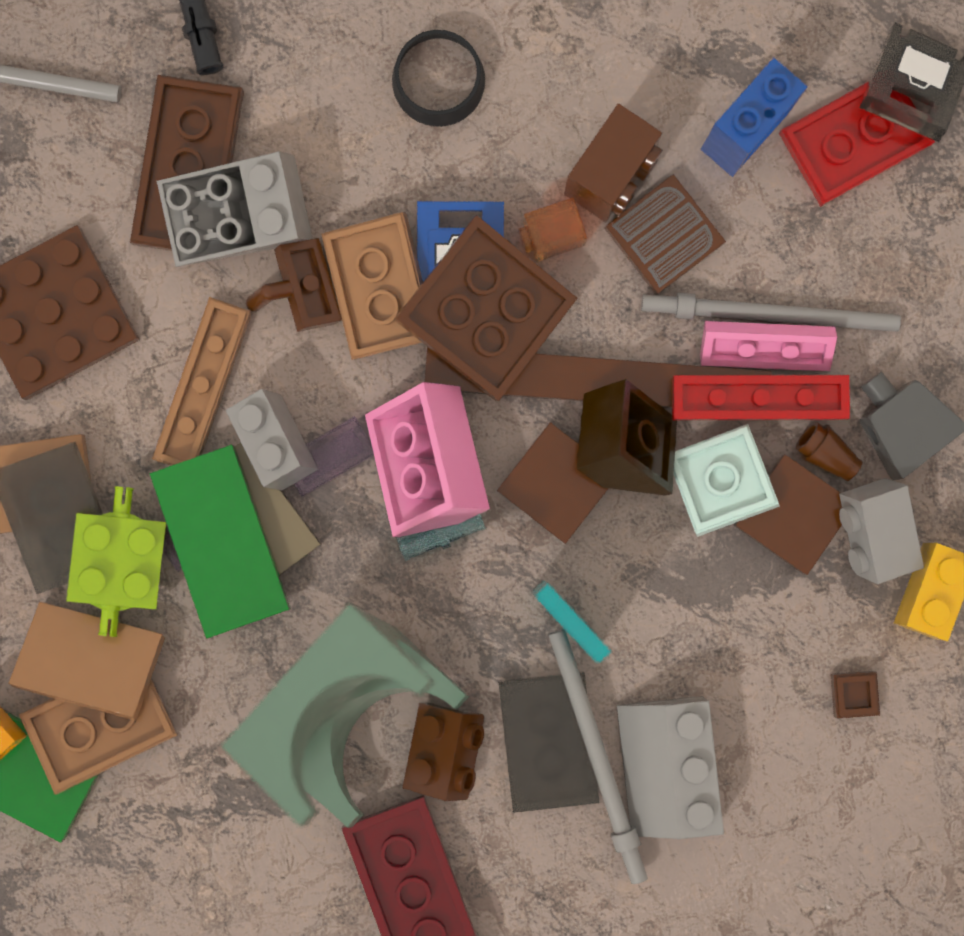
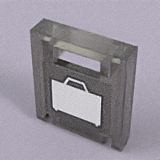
[860,22,964,142]

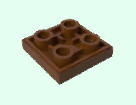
[497,422,609,544]
[733,454,842,575]

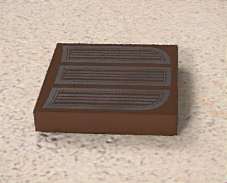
[604,174,726,295]

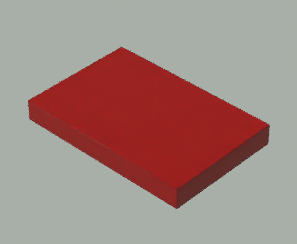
[779,68,935,207]

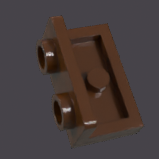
[402,703,484,801]

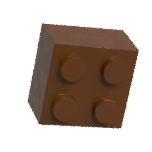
[564,103,663,223]

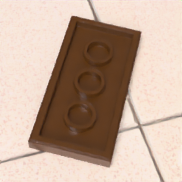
[130,75,244,251]

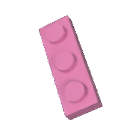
[700,321,837,371]

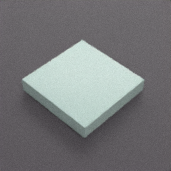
[674,424,780,537]

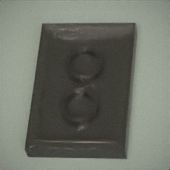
[0,441,103,594]
[498,671,600,813]

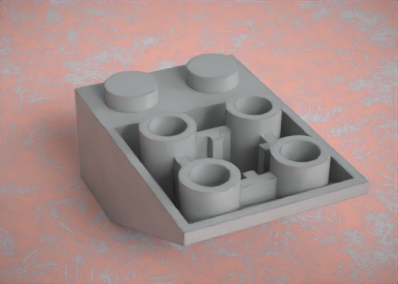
[157,151,313,267]

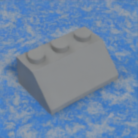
[617,696,724,839]

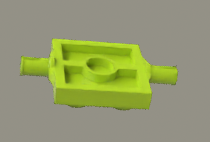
[66,486,166,637]

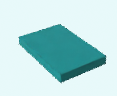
[532,580,611,663]

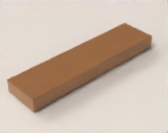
[152,297,252,466]

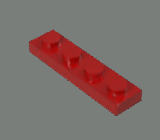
[672,375,850,420]

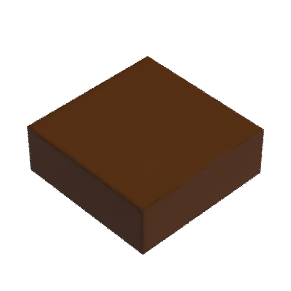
[830,671,880,719]

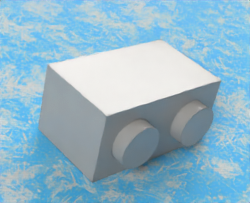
[225,389,319,490]
[839,478,924,584]

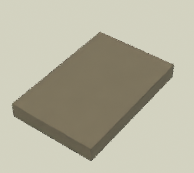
[235,442,322,576]

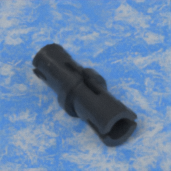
[179,0,224,75]

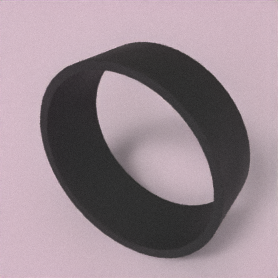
[392,30,485,127]

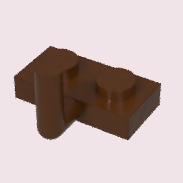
[246,238,342,332]

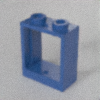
[700,58,808,177]

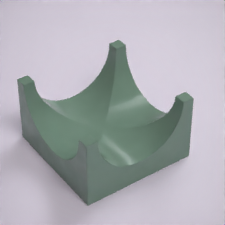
[221,604,469,828]

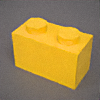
[894,543,964,642]

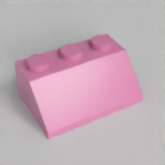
[365,382,490,537]

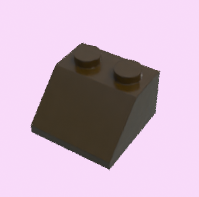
[577,379,677,496]

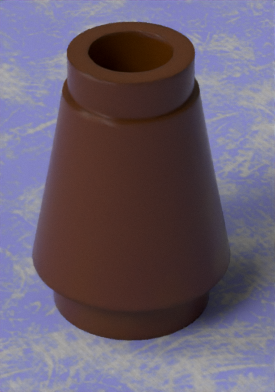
[796,422,863,481]

